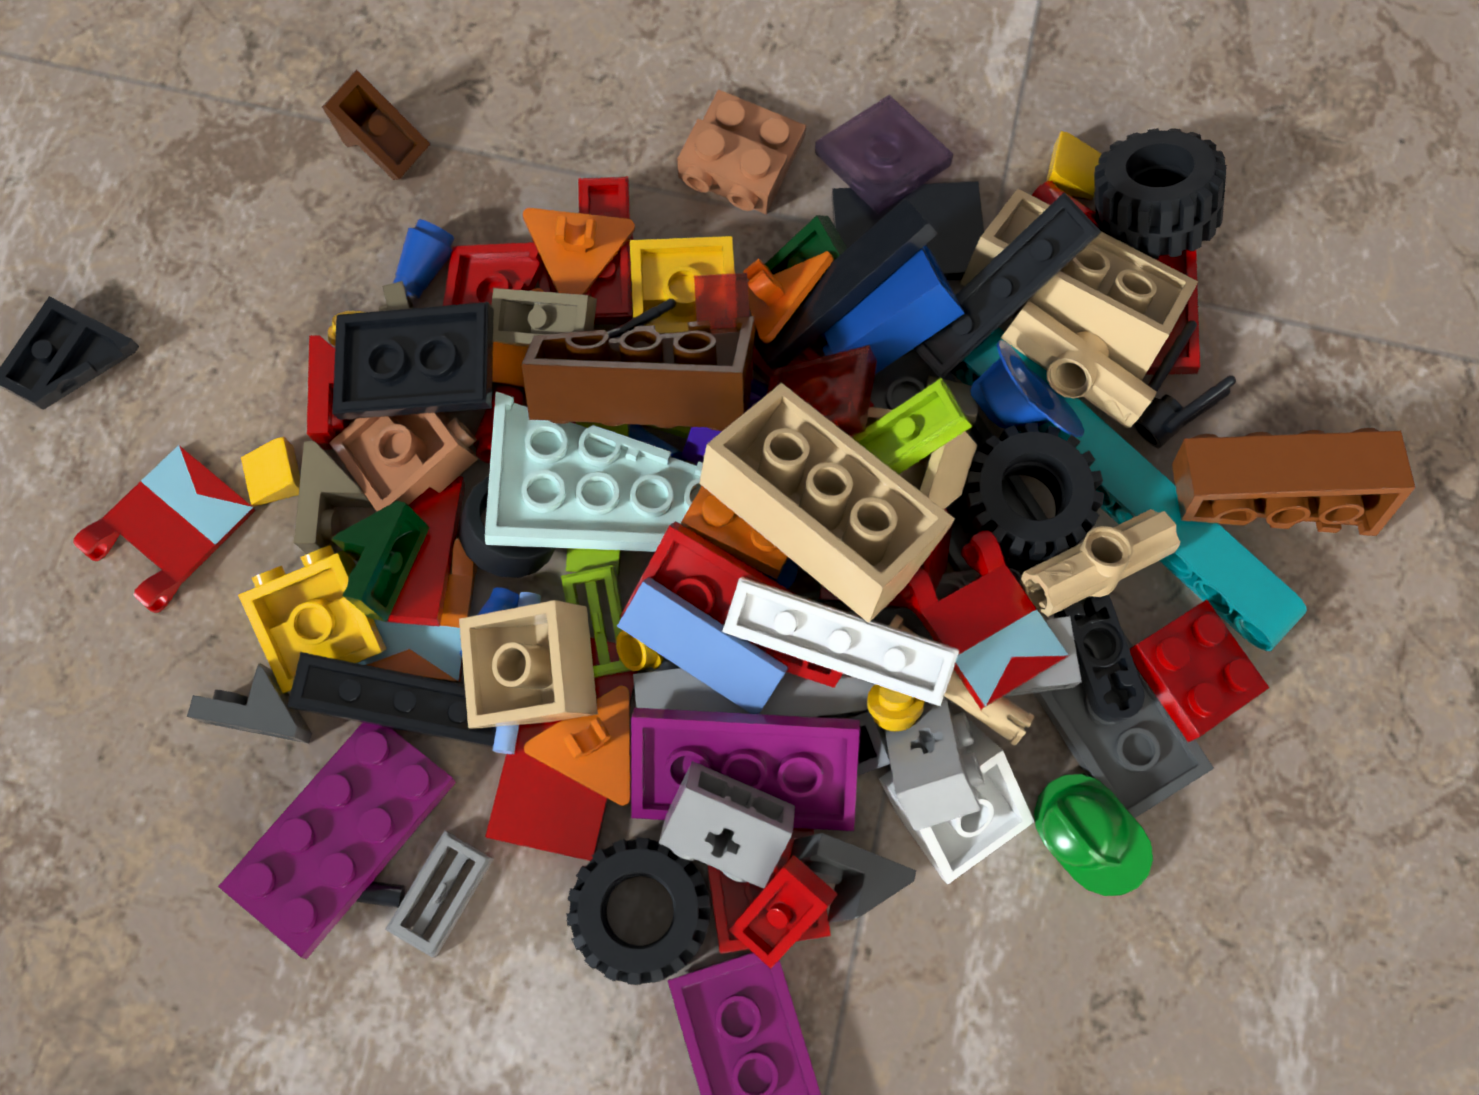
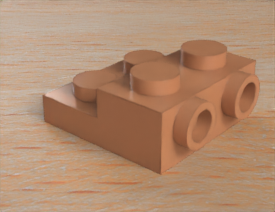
[677,89,806,215]
[330,412,478,511]

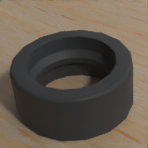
[459,476,556,578]

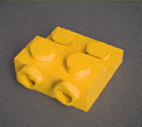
[630,236,738,334]
[238,545,387,694]

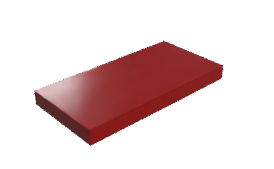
[485,638,639,861]

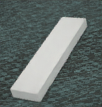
[722,577,959,706]

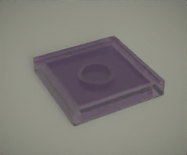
[815,95,954,214]

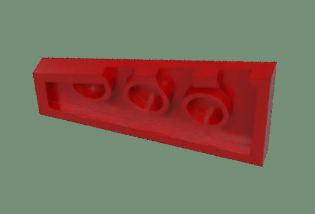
[620,521,843,688]

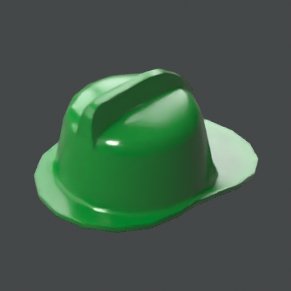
[1034,774,1153,896]

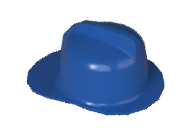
[970,340,1084,437]

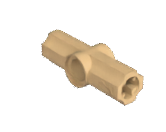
[1001,300,1157,428]
[1020,509,1180,617]

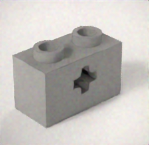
[885,697,984,831]
[659,761,795,889]

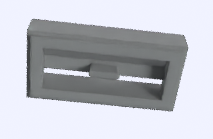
[385,831,494,958]

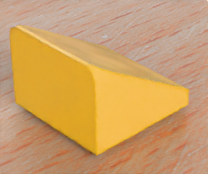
[1046,131,1102,200]
[241,436,300,507]

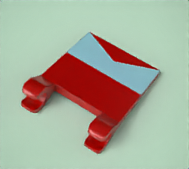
[73,445,256,613]
[897,530,1069,710]

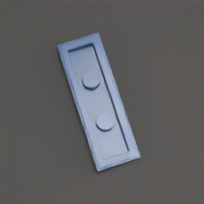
[617,577,789,714]

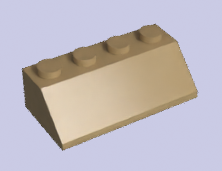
[960,189,1198,380]
[699,383,955,623]

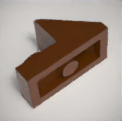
[322,70,430,181]

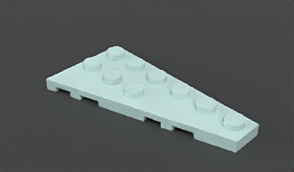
[485,392,703,552]

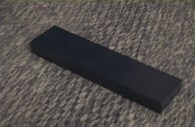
[913,192,1102,379]
[754,198,937,374]
[288,652,497,748]

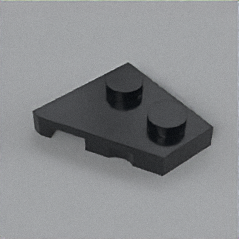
[0,296,139,410]

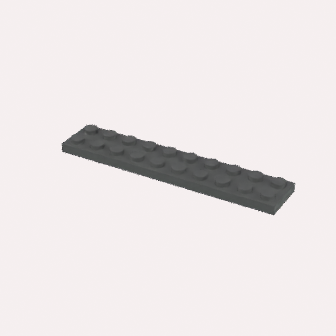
[842,349,1214,818]

